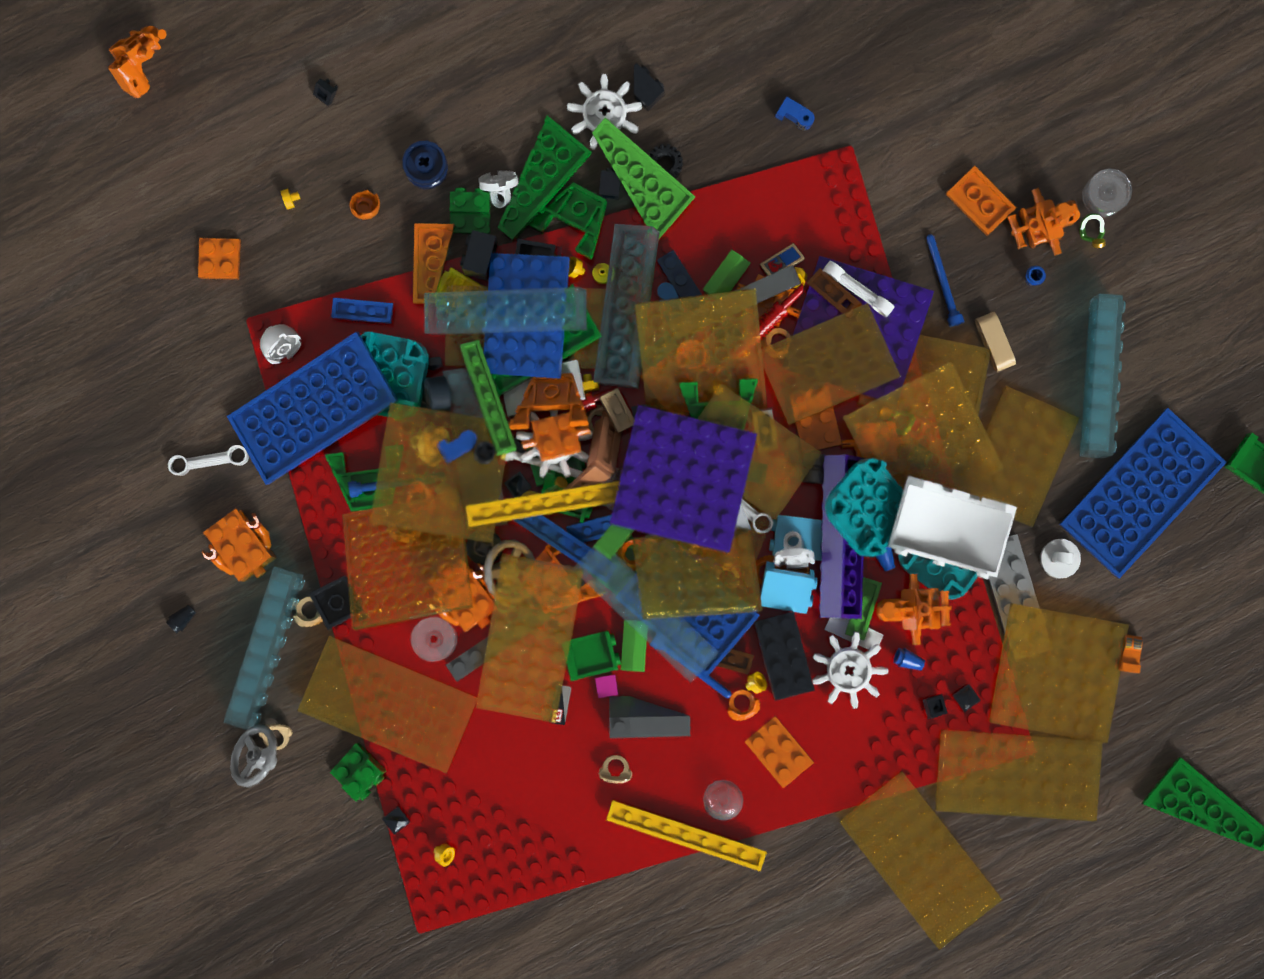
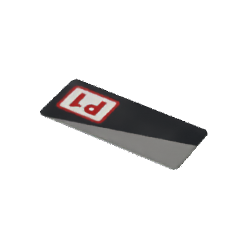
[549,685,571,725]

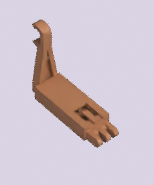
[564,411,622,490]

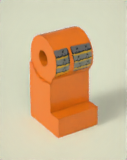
[1117,634,1143,673]

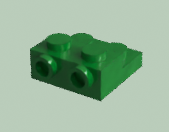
[450,188,491,234]
[330,742,387,802]

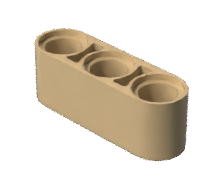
[975,312,1016,372]

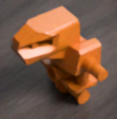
[108,26,166,98]
[1007,188,1080,256]
[877,574,952,645]

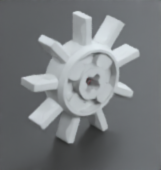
[567,74,642,149]
[516,410,593,478]
[812,632,888,709]

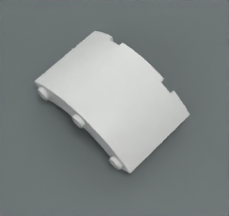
[888,476,1017,579]

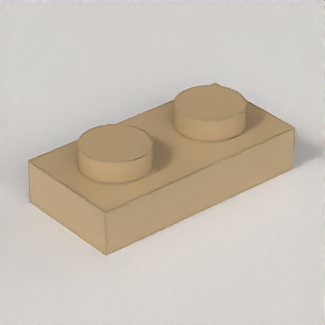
[599,388,635,433]

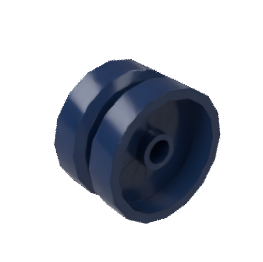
[402,141,448,189]

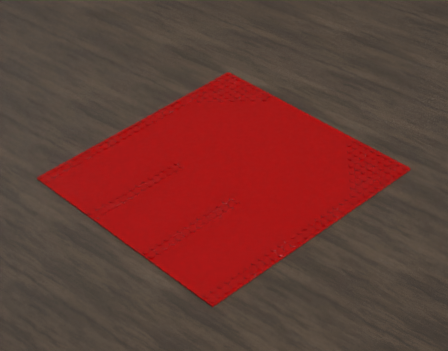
[246,146,1034,933]

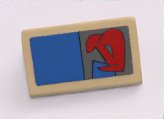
[760,243,805,276]

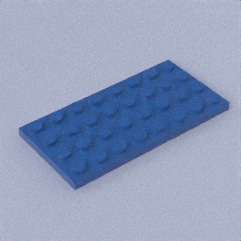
[227,332,398,485]
[1059,408,1227,579]

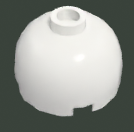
[260,324,301,364]

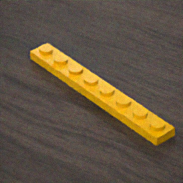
[466,481,620,527]
[606,800,767,871]

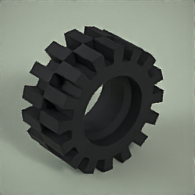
[649,144,683,178]

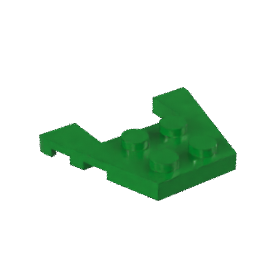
[528,183,607,260]
[679,378,758,430]
[325,445,404,512]

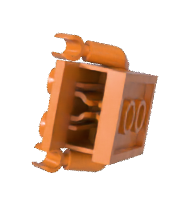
[202,508,277,582]
[428,559,500,632]

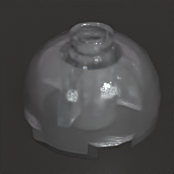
[703,779,744,821]

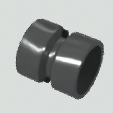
[800,453,824,484]

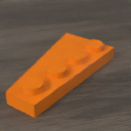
[413,223,455,304]

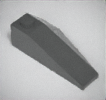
[609,696,690,738]

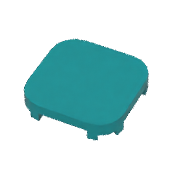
[361,332,429,419]
[825,458,904,557]
[898,553,978,600]

